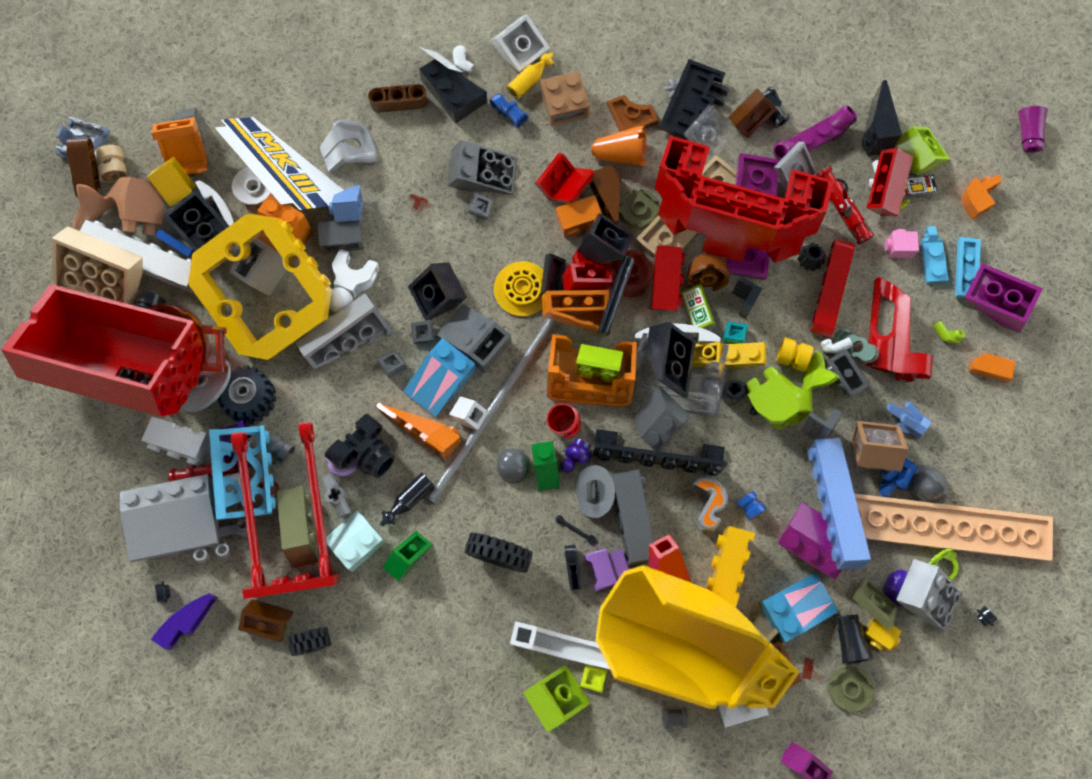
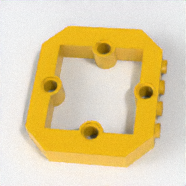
[188,214,332,360]

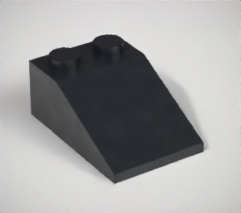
[862,80,902,156]
[163,190,229,251]
[646,321,696,399]

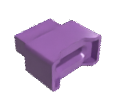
[584,548,629,593]

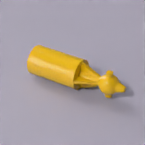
[506,52,554,100]

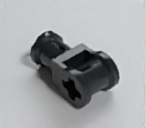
[763,87,790,128]

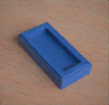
[155,230,195,259]

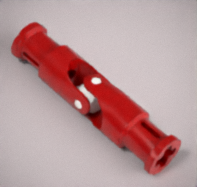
[816,167,874,245]

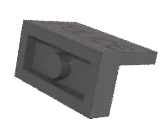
[801,409,842,440]

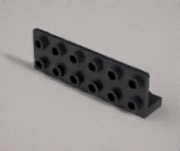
[593,429,727,476]

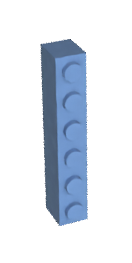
[808,438,871,570]

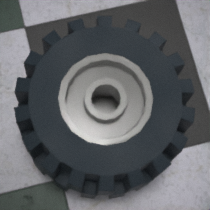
[217,365,277,424]

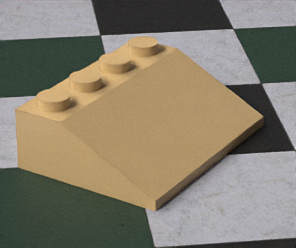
[52,226,143,305]

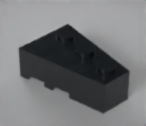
[419,59,488,124]

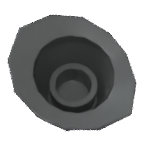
[907,465,949,504]

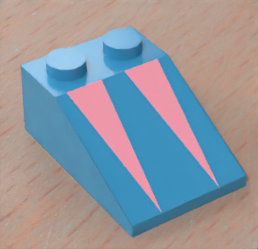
[403,338,476,418]
[758,572,839,643]

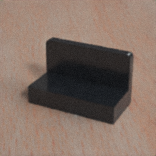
[732,276,763,319]

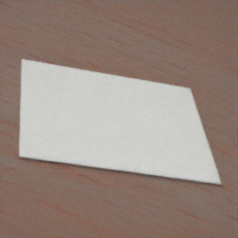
[419,47,465,73]

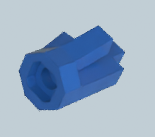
[879,458,918,498]

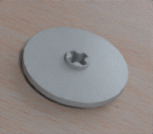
[181,356,231,412]

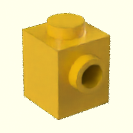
[864,617,902,652]

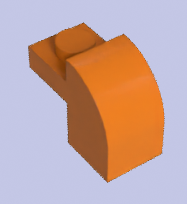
[962,174,1003,220]

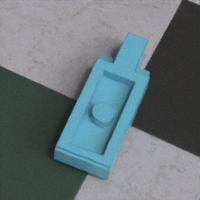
[920,226,949,284]

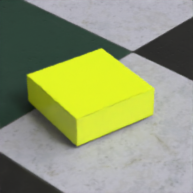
[580,664,608,693]

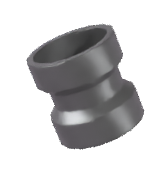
[266,434,296,463]

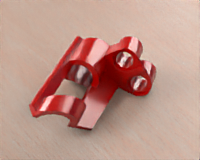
[866,277,933,382]

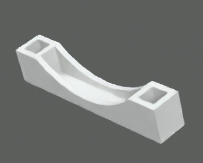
[510,621,610,670]

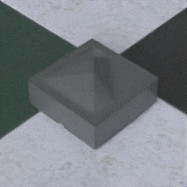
[467,193,493,220]
[411,320,435,344]
[377,350,407,378]

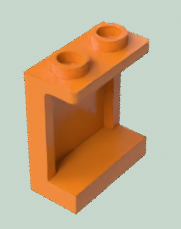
[151,117,209,175]

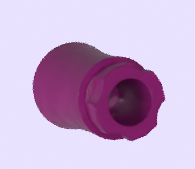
[1018,106,1048,153]

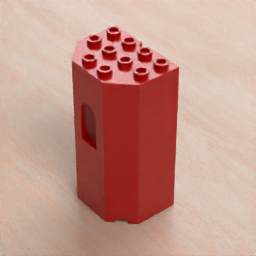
[1,284,204,417]

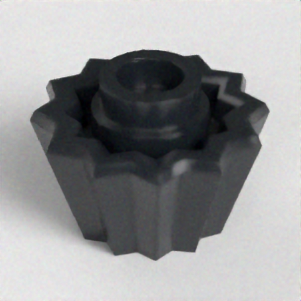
[797,243,826,271]

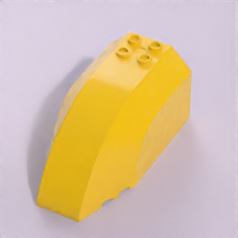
[595,566,800,709]

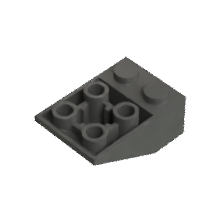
[447,140,516,194]
[436,304,512,373]

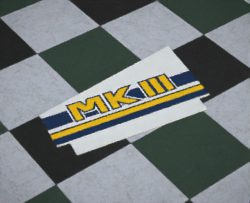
[215,117,344,210]

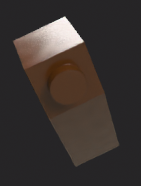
[589,164,622,225]

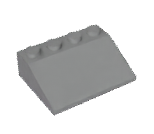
[120,474,219,562]

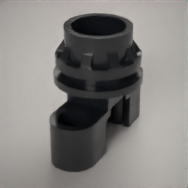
[324,413,395,478]

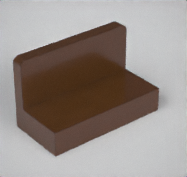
[728,88,777,138]
[238,599,293,643]

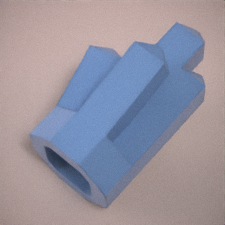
[887,402,931,439]

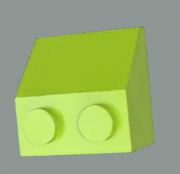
[896,126,950,174]
[523,665,590,733]

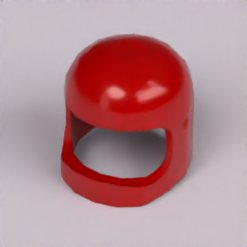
[546,403,582,439]

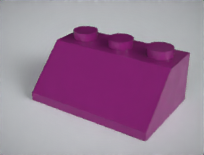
[777,502,843,580]

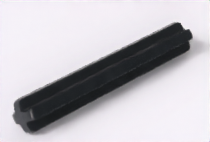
[598,256,634,336]

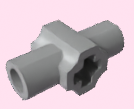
[321,474,351,519]

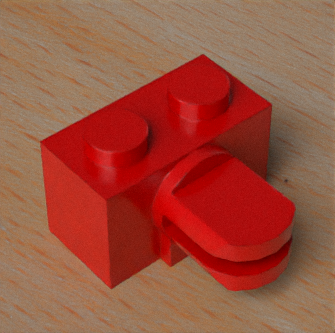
[562,250,613,291]

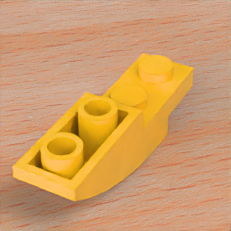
[692,342,766,369]

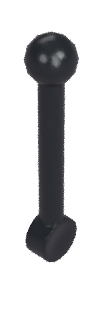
[555,515,596,544]

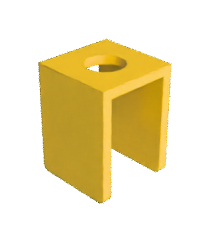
[148,157,196,206]

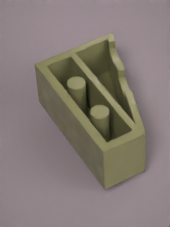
[277,486,318,568]

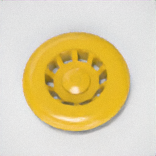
[494,261,543,316]

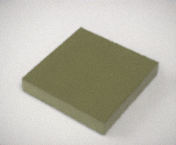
[852,577,899,629]

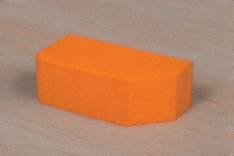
[968,353,1015,382]

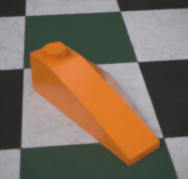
[376,403,462,461]

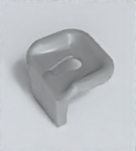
[319,120,378,172]

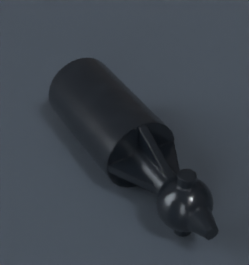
[380,472,435,526]

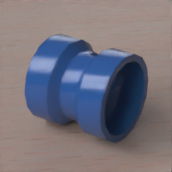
[736,491,767,521]

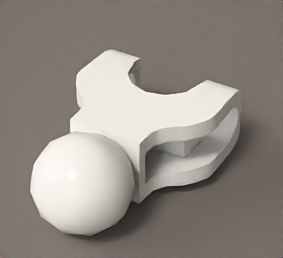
[330,249,379,313]

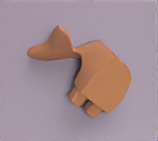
[72,177,164,236]

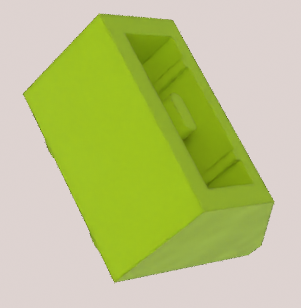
[576,344,623,383]

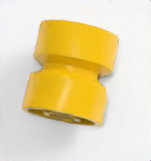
[776,337,813,372]

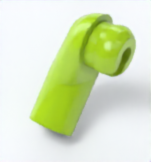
[932,321,965,344]

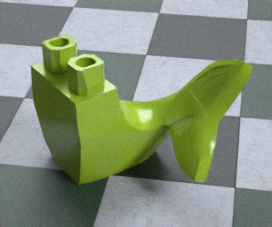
[746,351,839,430]

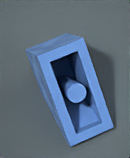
[329,185,363,222]

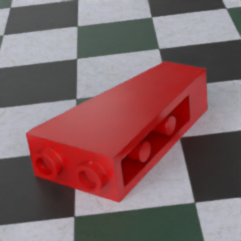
[649,534,691,583]

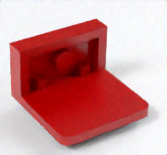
[535,153,595,203]

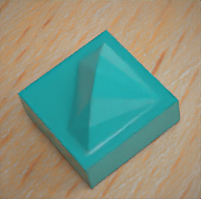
[723,321,748,344]

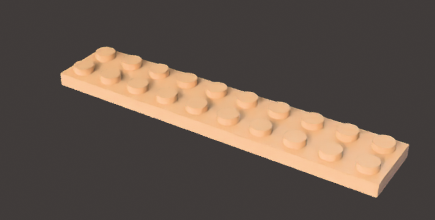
[855,494,1053,562]

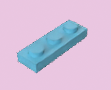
[955,237,981,299]

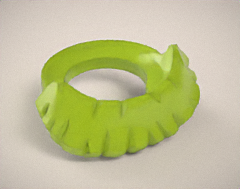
[928,549,958,580]

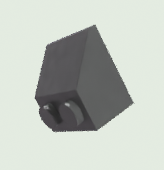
[634,386,692,451]

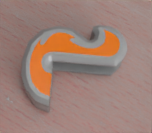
[690,477,728,533]

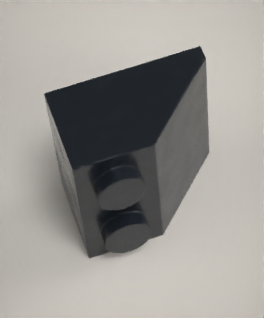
[577,213,634,262]
[408,262,467,321]

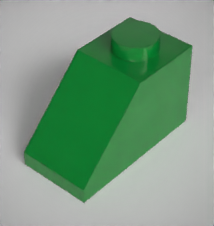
[531,441,560,491]
[382,530,433,581]

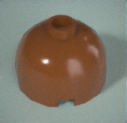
[688,253,730,291]

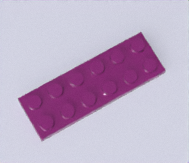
[726,153,780,280]

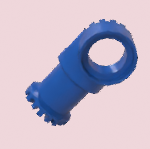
[489,93,529,128]

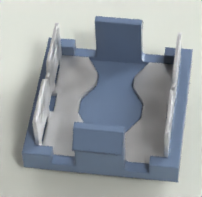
[55,117,110,162]

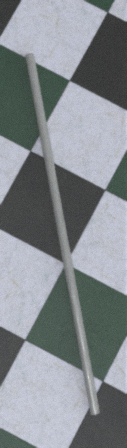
[427,319,557,503]

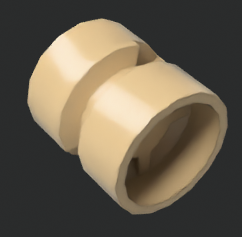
[95,145,127,183]

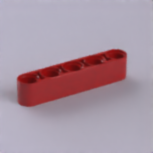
[810,239,855,338]

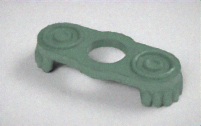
[835,329,879,363]

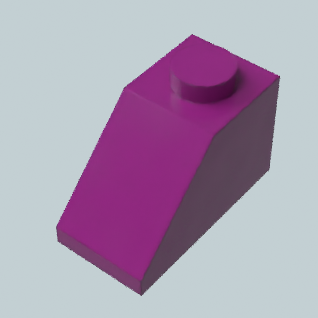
[780,742,833,779]

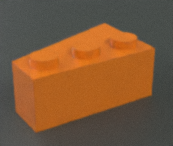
[542,290,612,336]

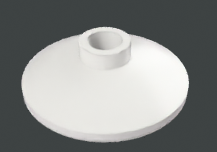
[232,167,271,205]

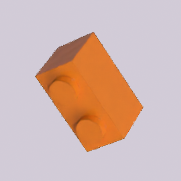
[555,195,602,237]

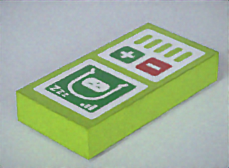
[681,284,715,329]

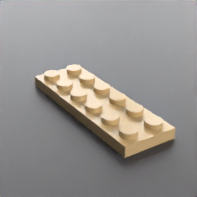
[636,155,736,257]

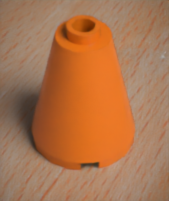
[591,126,647,167]

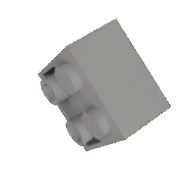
[228,238,293,297]

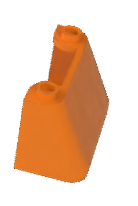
[547,334,637,407]

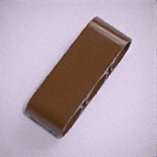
[368,84,428,113]
[66,138,101,198]

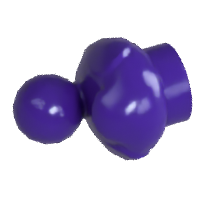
[559,439,591,473]

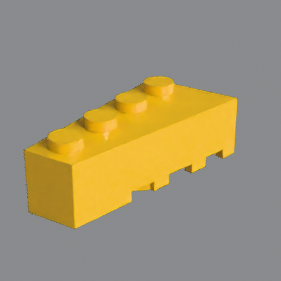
[706,526,755,608]

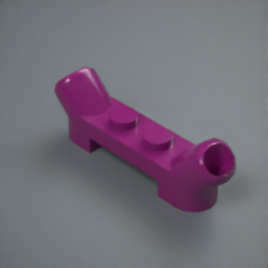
[773,106,857,161]

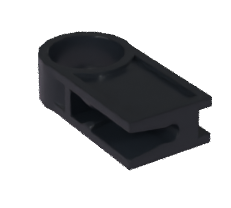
[564,545,582,591]

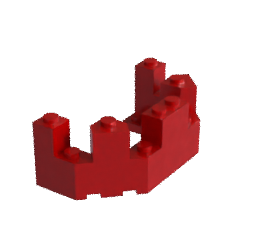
[655,136,833,263]

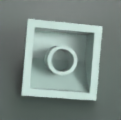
[326,510,386,572]

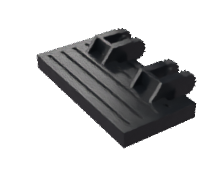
[659,59,730,143]

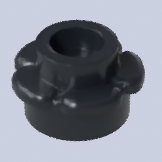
[155,581,171,603]
[976,606,998,626]

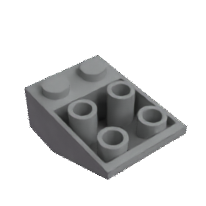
[897,559,961,631]

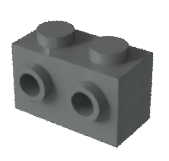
[318,219,364,254]
[827,349,869,397]

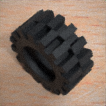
[287,627,332,656]

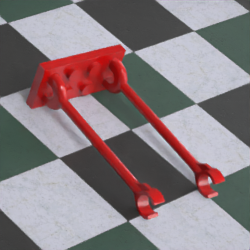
[231,422,341,599]

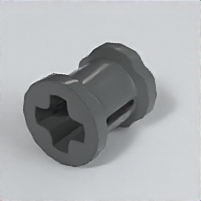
[662,707,688,728]

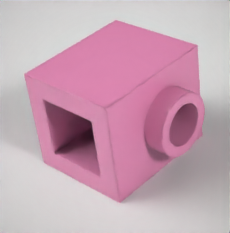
[884,229,919,258]

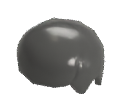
[497,448,529,484]

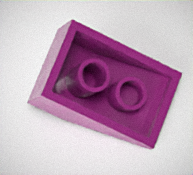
[964,263,1043,333]

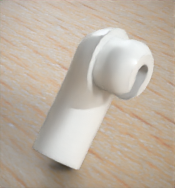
[453,46,475,74]

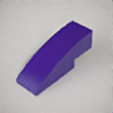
[150,593,218,650]

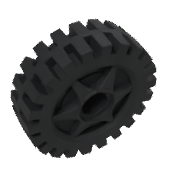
[464,533,533,573]

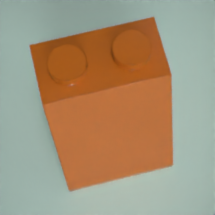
[257,194,313,263]

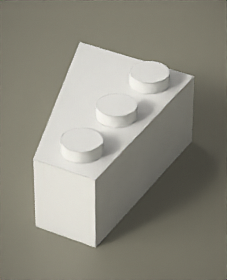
[141,417,211,467]

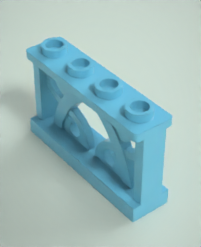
[209,426,276,521]

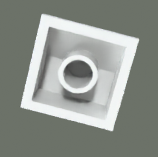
[491,14,550,72]

